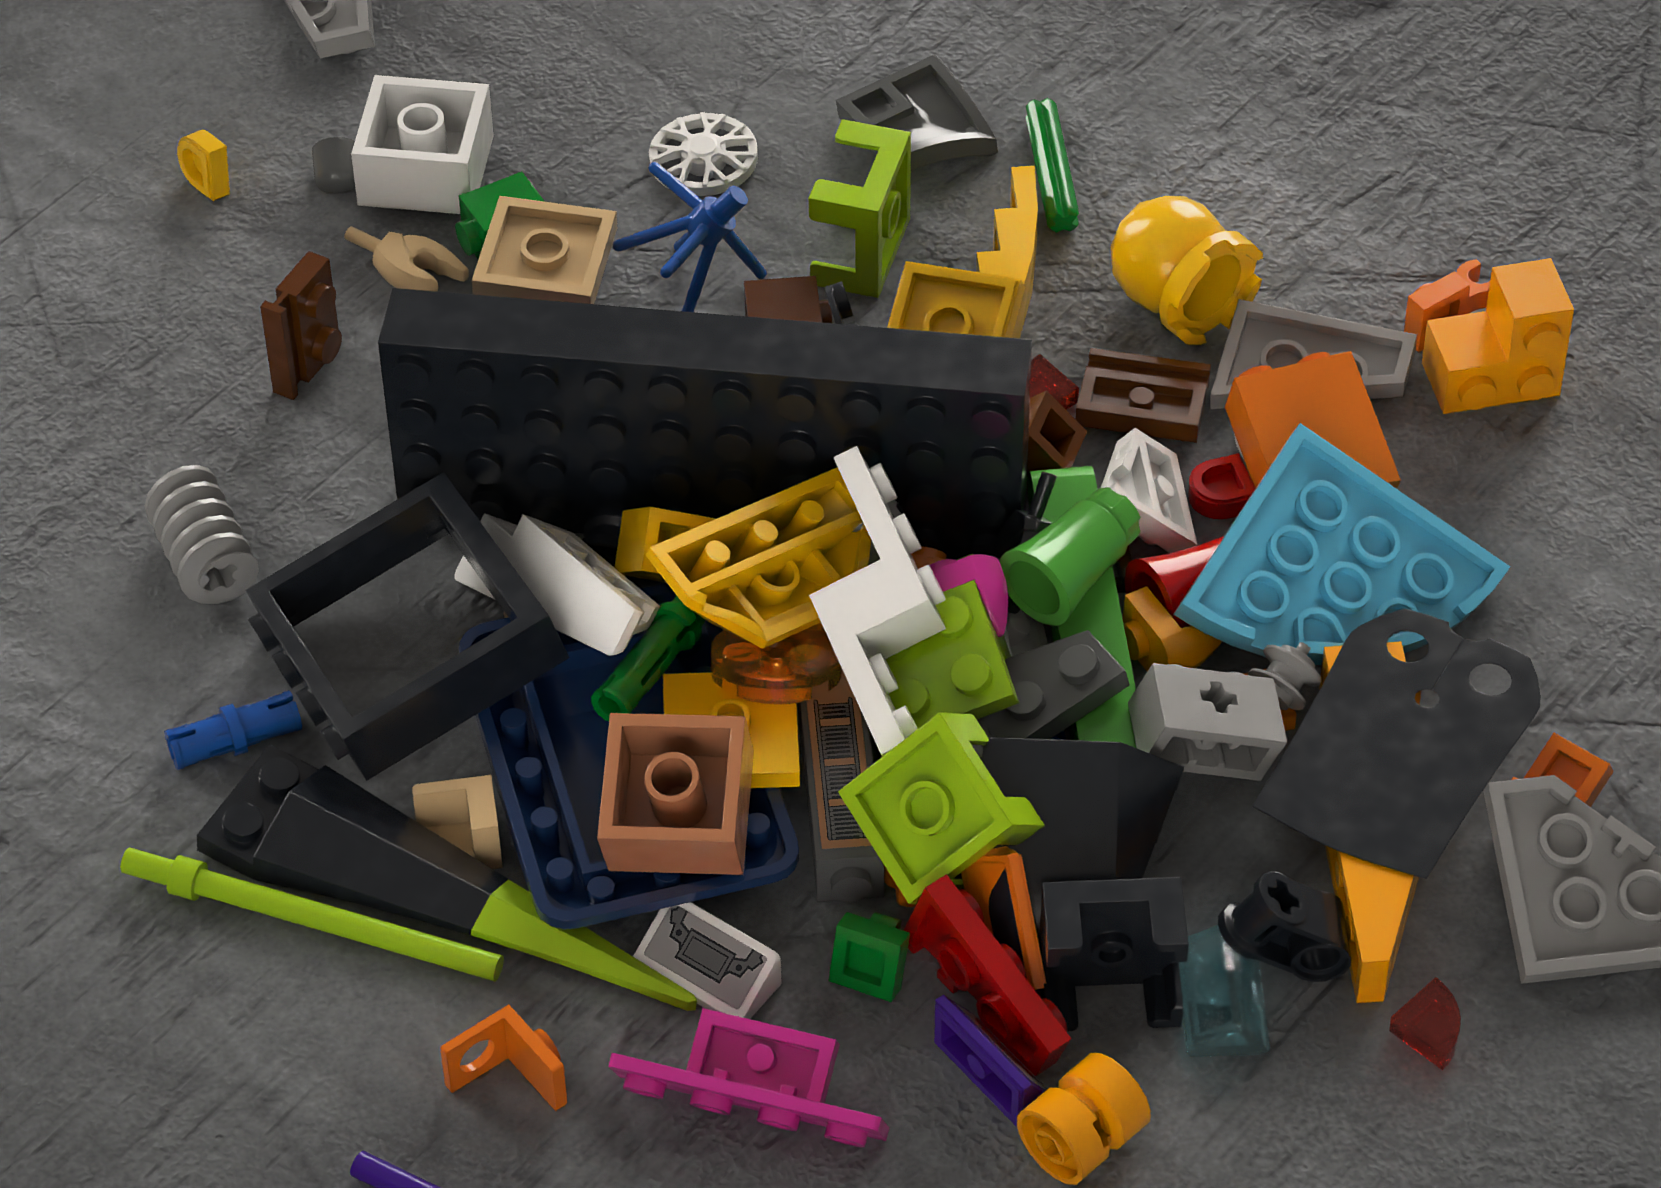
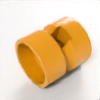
[1017,1053,1151,1185]

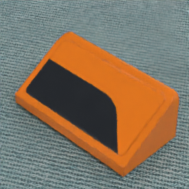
[961,846,1046,990]

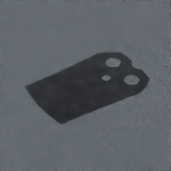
[1252,608,1541,879]

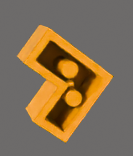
[1422,258,1574,414]

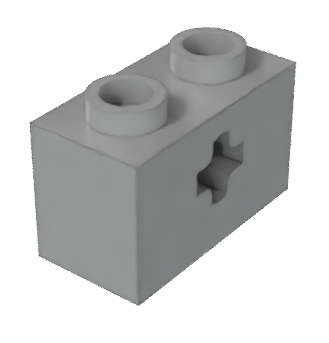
[1128,663,1287,781]

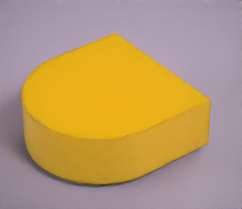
[177,130,230,201]

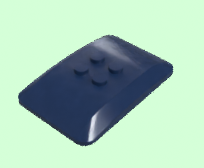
[459,583,799,929]

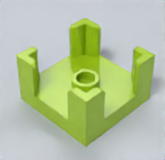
[808,119,911,298]
[838,712,1045,904]

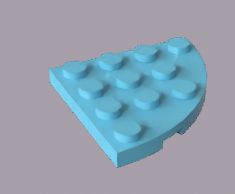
[1173,423,1510,665]

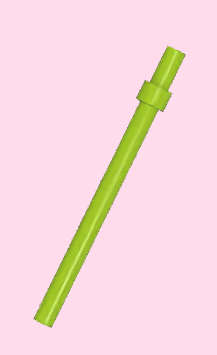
[120,847,504,982]

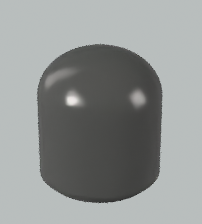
[312,137,355,194]

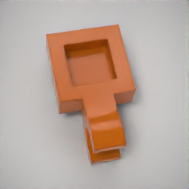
[1404,259,1490,353]

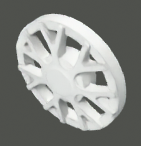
[649,112,758,196]

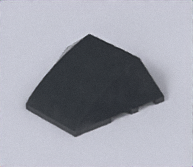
[955,737,1184,945]

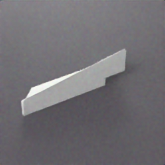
[455,513,660,656]

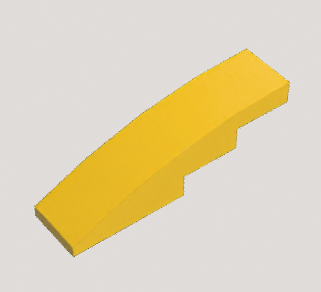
[976,166,1038,338]

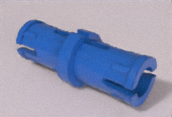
[164,690,302,770]

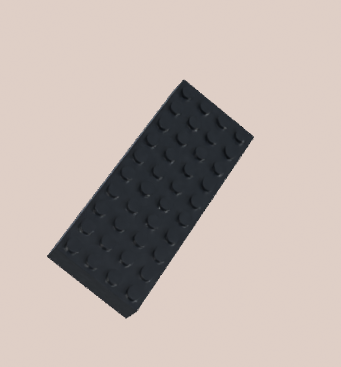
[378,288,1032,560]

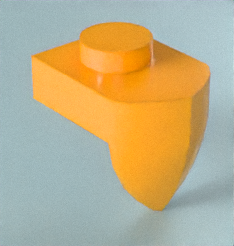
[1122,586,1222,671]

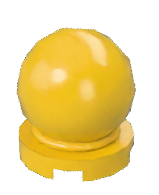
[1110,196,1264,345]

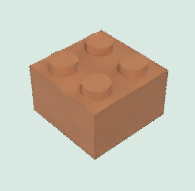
[597,713,754,875]

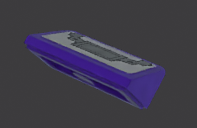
[934,994,1048,1127]

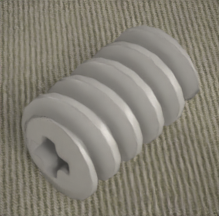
[144,465,259,604]

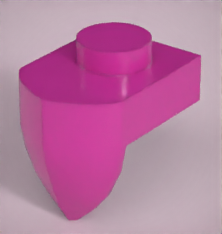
[929,554,1008,637]

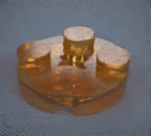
[711,623,843,704]

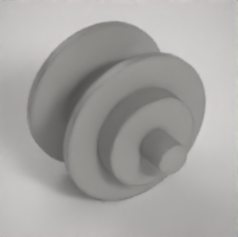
[1248,642,1321,710]

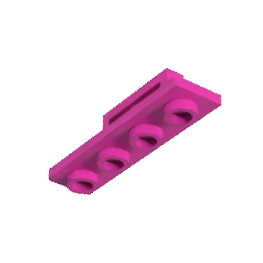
[608,1008,889,1147]

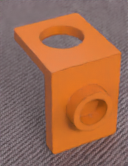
[440,1004,567,1111]

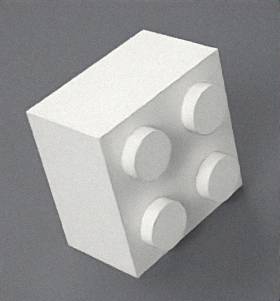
[351,75,494,214]

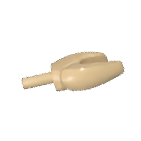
[345,226,469,292]

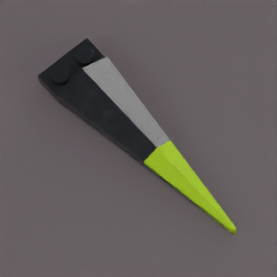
[197,744,697,1011]

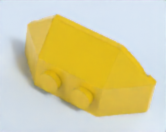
[645,467,871,649]

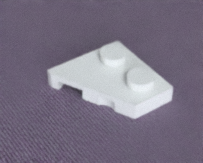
[1101,428,1197,553]

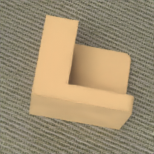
[412,775,503,869]

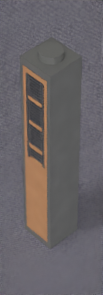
[790,623,884,902]

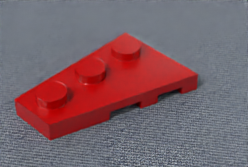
[903,874,1072,1076]

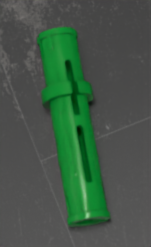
[591,595,706,722]

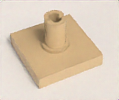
[472,196,617,304]

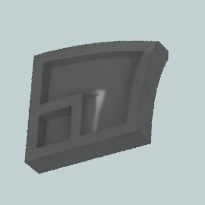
[836,54,998,171]

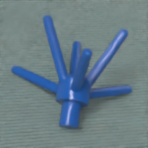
[613,162,767,312]

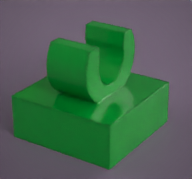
[828,912,910,1002]

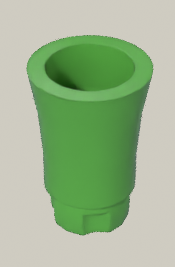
[999,487,1141,626]

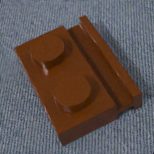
[260,251,342,400]
[1075,348,1211,443]

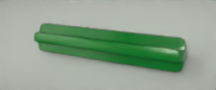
[1025,98,1079,233]

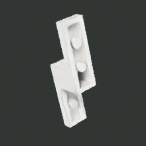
[809,446,946,757]

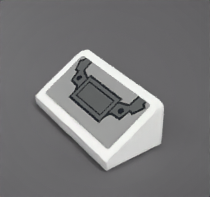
[633,902,781,1019]

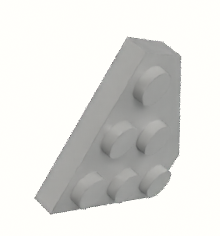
[1483,775,1661,984]

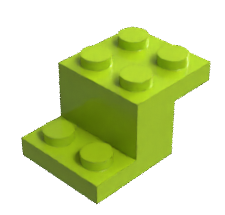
[885,554,1019,728]

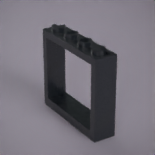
[245,472,570,781]

